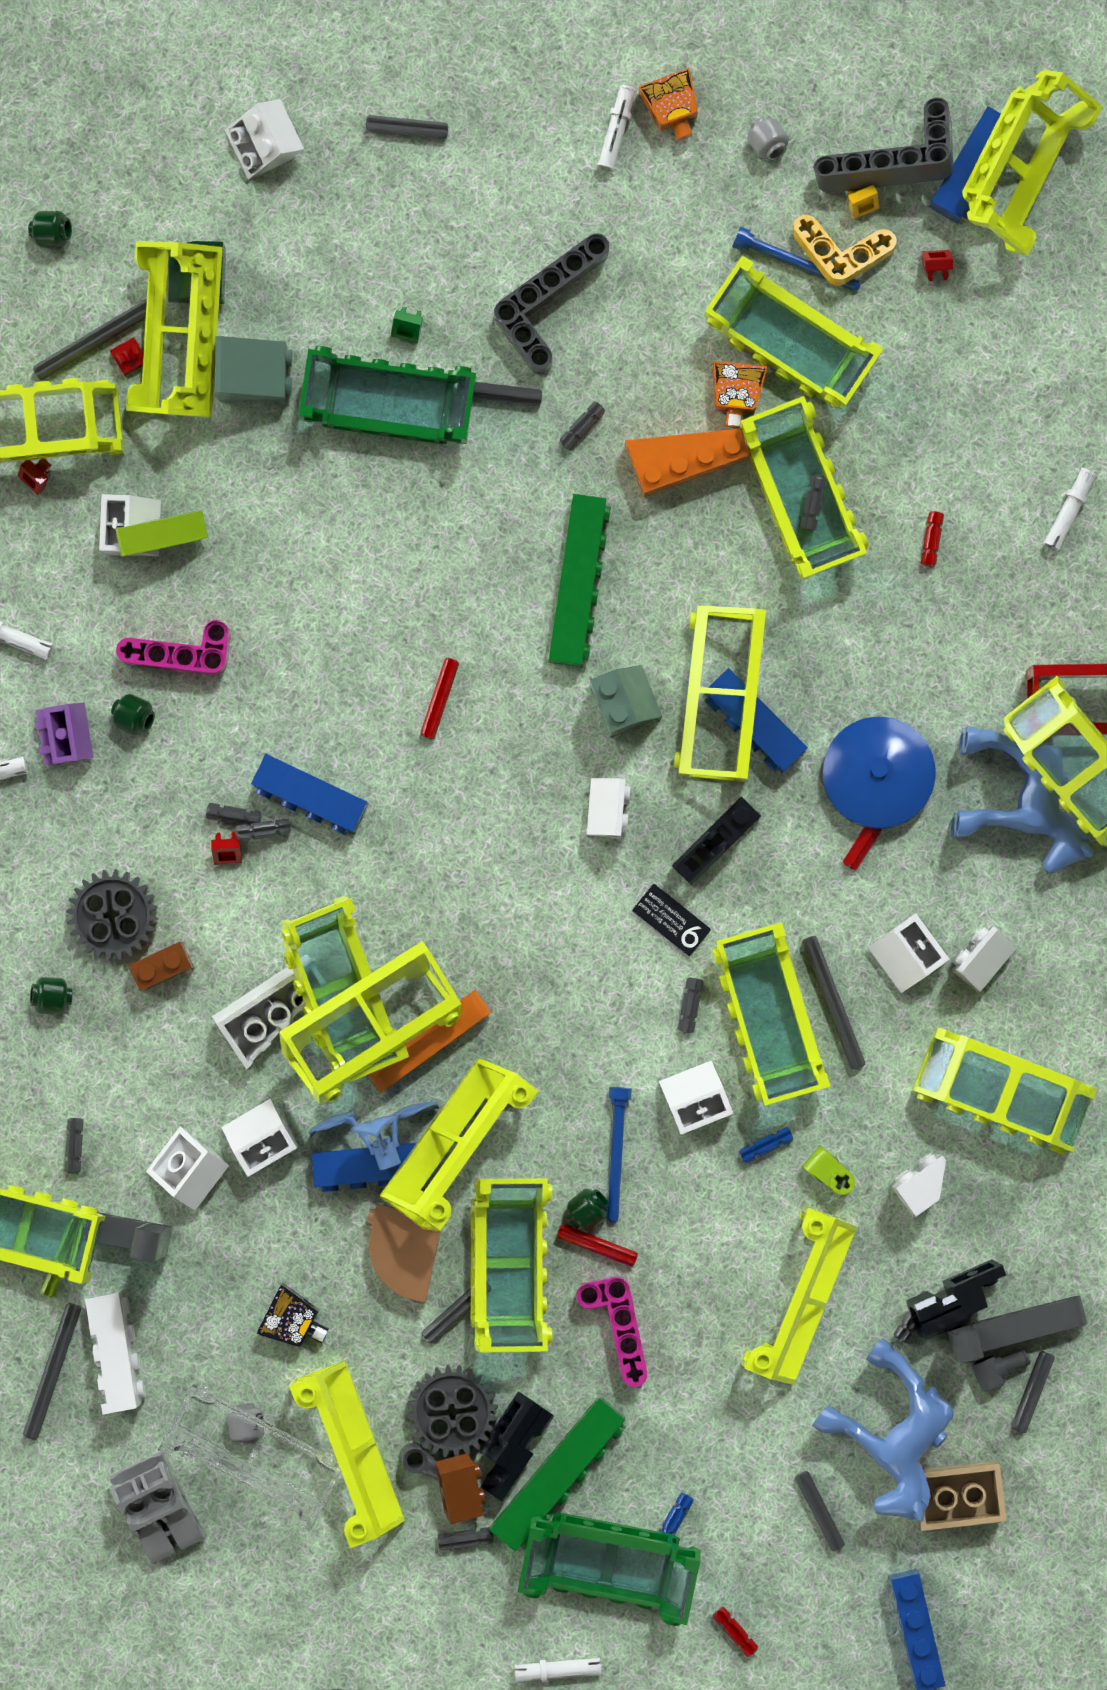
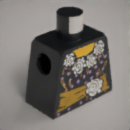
[257,1283,329,1347]

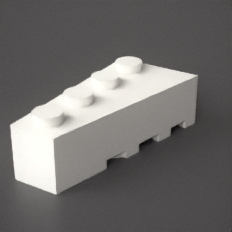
[212,954,327,1070]
[85,1291,146,1415]

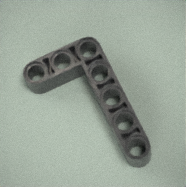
[813,97,954,193]
[494,233,609,374]
[87,1212,173,1262]
[946,1296,1087,1363]

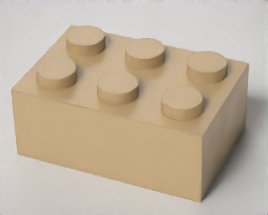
[917,1460,1007,1531]

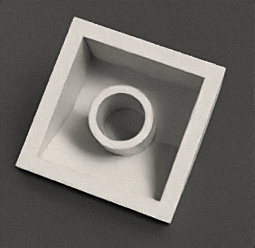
[146,1127,229,1210]

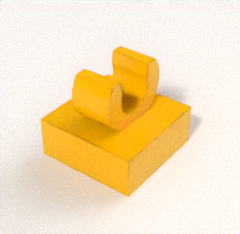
[847,185,880,219]

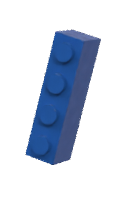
[929,106,1001,224]
[703,668,808,773]
[251,753,369,835]
[312,1142,417,1192]
[889,1569,946,1690]

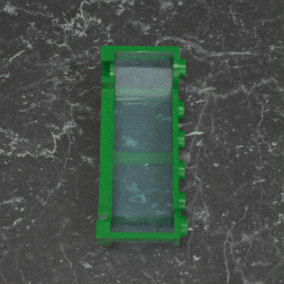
[298,346,477,444]
[518,1513,701,1626]

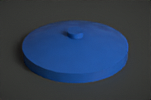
[823,717,936,829]

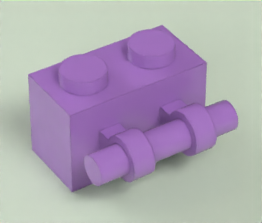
[35,702,94,766]

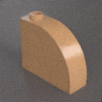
[367,1204,441,1302]

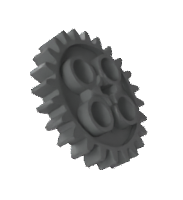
[66,869,159,961]
[406,1364,498,1457]

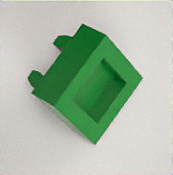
[391,307,423,343]

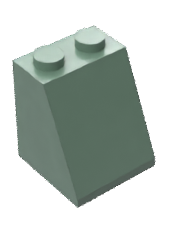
[215,336,292,402]
[590,665,662,738]

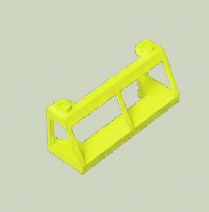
[126,241,223,417]
[673,606,766,783]
[279,941,462,1106]
[380,1058,539,1231]
[741,1205,857,1385]
[289,1360,405,1548]

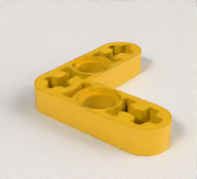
[792,215,897,286]

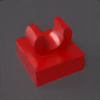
[922,250,953,281]
[110,337,144,376]
[18,458,51,495]
[211,831,242,865]

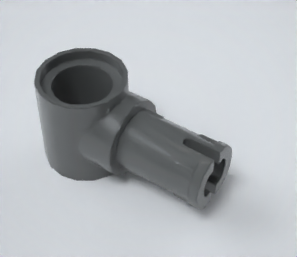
[971,1349,1030,1392]
[400,1443,438,1480]

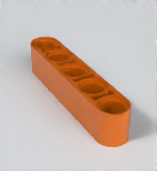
[367,989,492,1094]

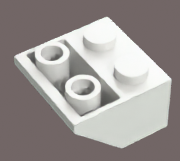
[225,99,304,180]
[99,494,162,557]
[587,778,631,839]
[868,914,950,993]
[951,926,1016,992]
[659,1061,734,1135]
[222,1098,299,1177]
[891,1153,946,1216]

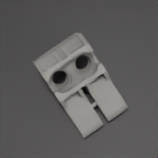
[110,1451,205,1564]

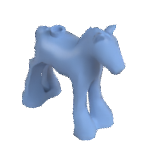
[951,726,1095,874]
[812,1338,953,1522]

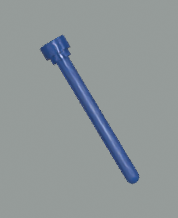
[732,226,860,291]
[607,1087,632,1223]

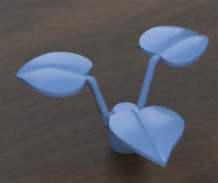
[309,1102,439,1170]

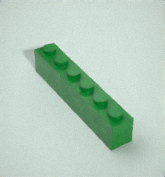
[548,494,611,667]
[489,1396,626,1552]

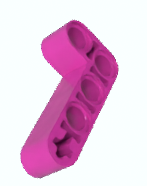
[116,620,231,675]
[577,1276,647,1387]

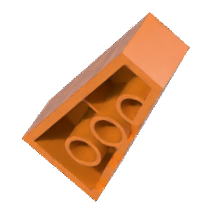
[625,428,750,497]

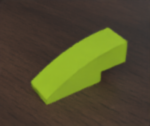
[116,510,208,556]

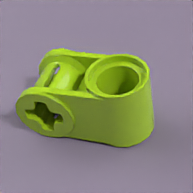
[802,1145,855,1195]

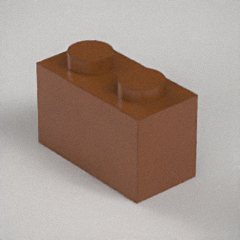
[128,942,195,991]
[435,1453,486,1524]

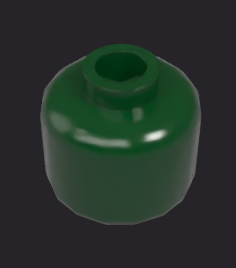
[28,211,72,247]
[111,694,155,735]
[30,977,72,1015]
[567,1189,609,1231]

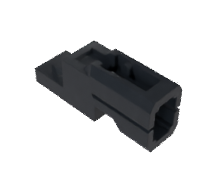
[672,796,761,886]
[906,1259,1006,1340]
[480,1391,554,1501]

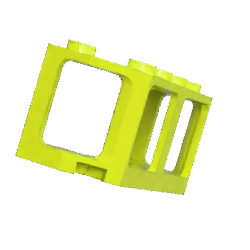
[962,70,1103,256]
[0,378,125,463]

